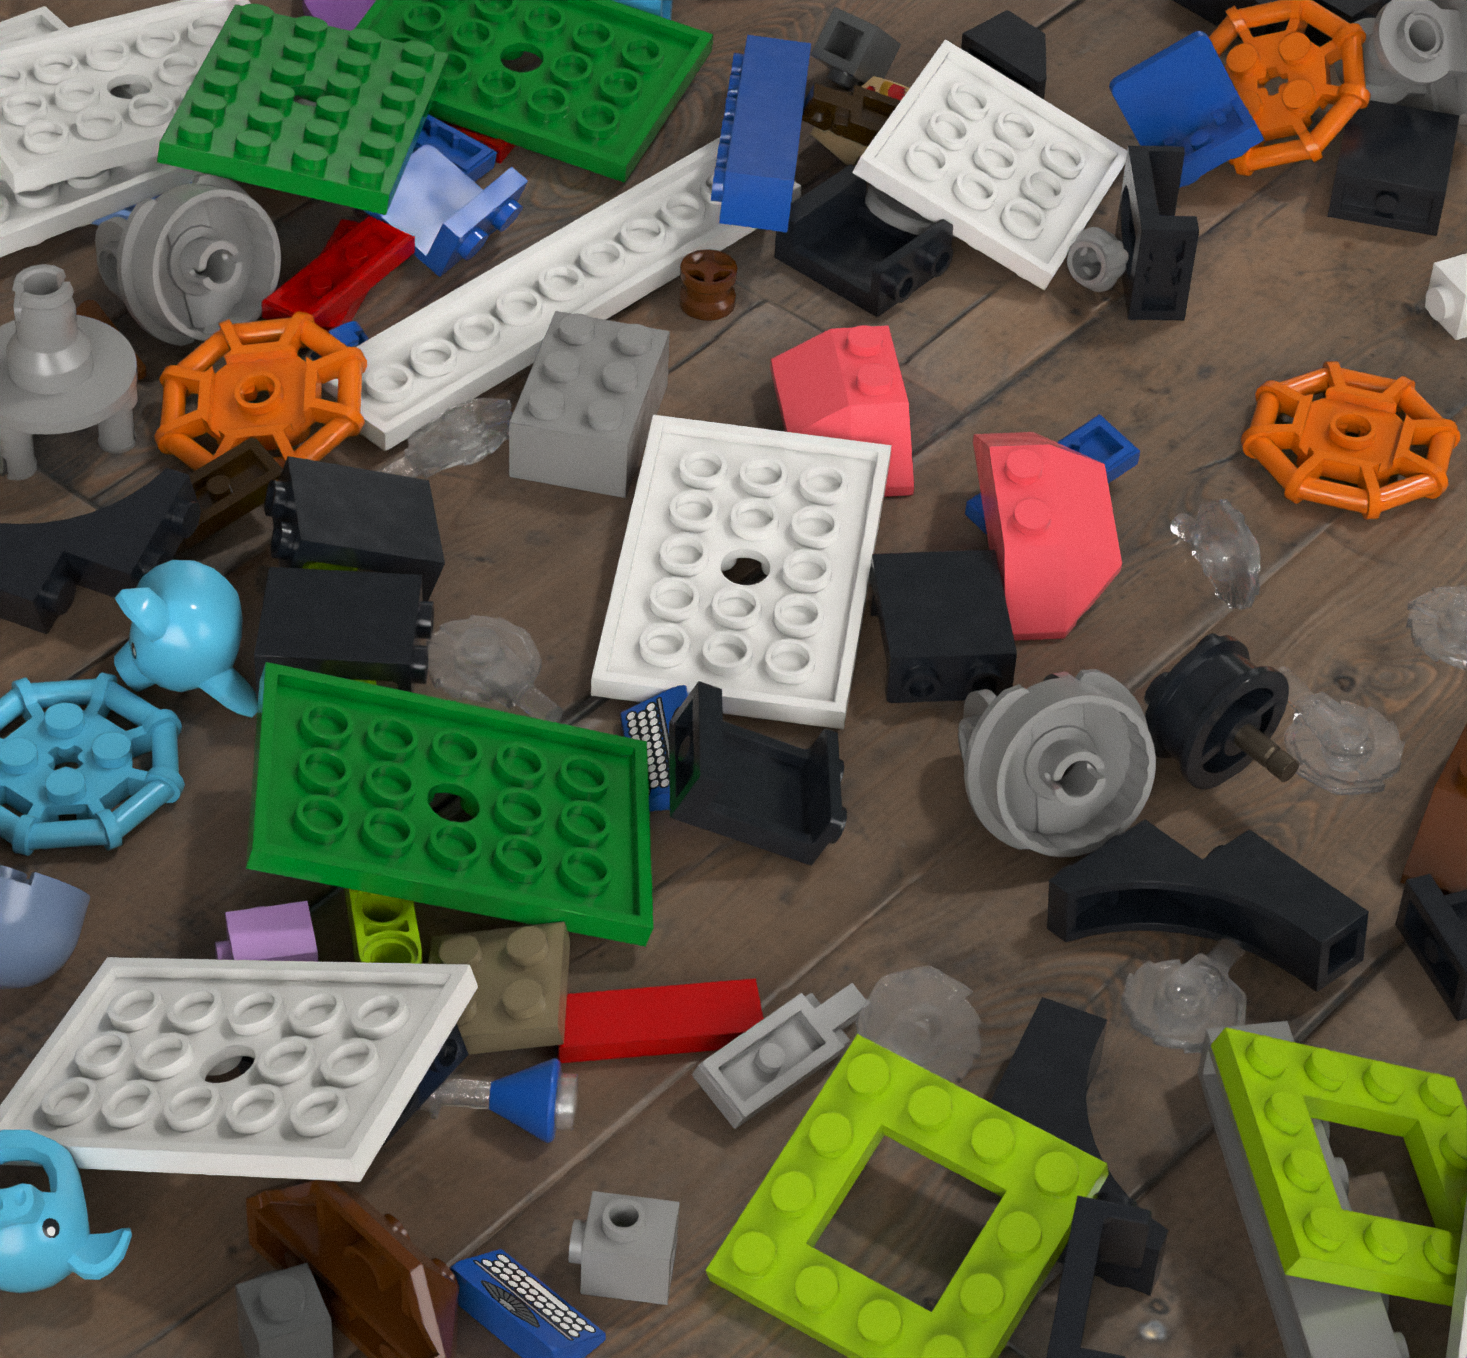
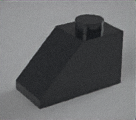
[961,10,1047,99]

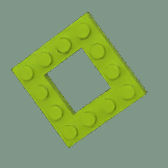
[1211,1027,1467,1307]
[705,1034,1109,1358]

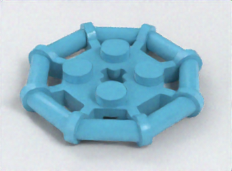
[0,672,185,856]

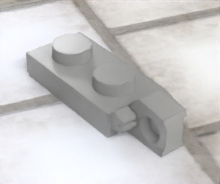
[691,983,869,1129]

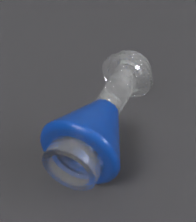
[418,1058,578,1143]

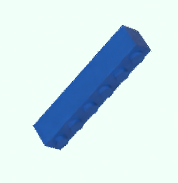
[711,35,811,232]

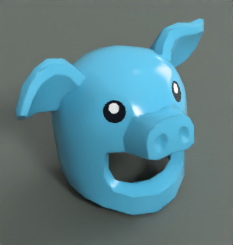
[114,560,258,718]
[0,1130,132,1293]

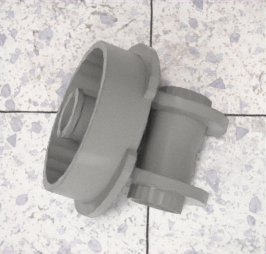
[1334,0,1467,126]
[95,173,281,346]
[958,669,1156,857]

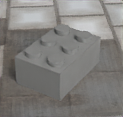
[509,311,670,498]

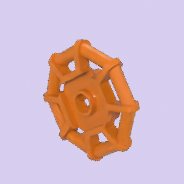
[1209,0,1371,176]
[154,312,367,471]
[1241,361,1460,520]

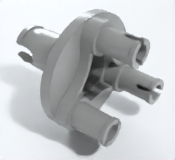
[0,264,138,481]

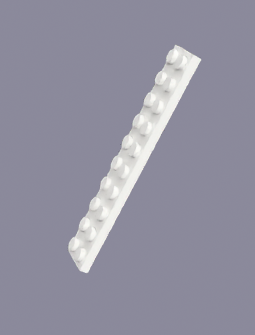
[321,137,801,451]

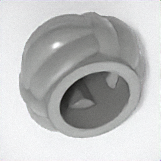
[1067,227,1129,292]

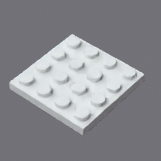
[852,39,1127,291]

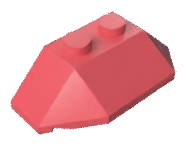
[770,325,914,497]
[973,432,1122,641]

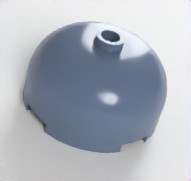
[0,865,90,989]

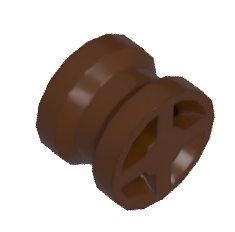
[679,249,738,321]

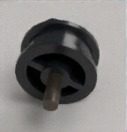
[1144,633,1299,789]

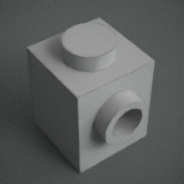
[568,1191,680,1305]

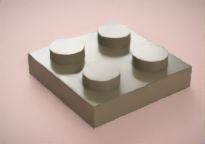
[429,921,570,1055]

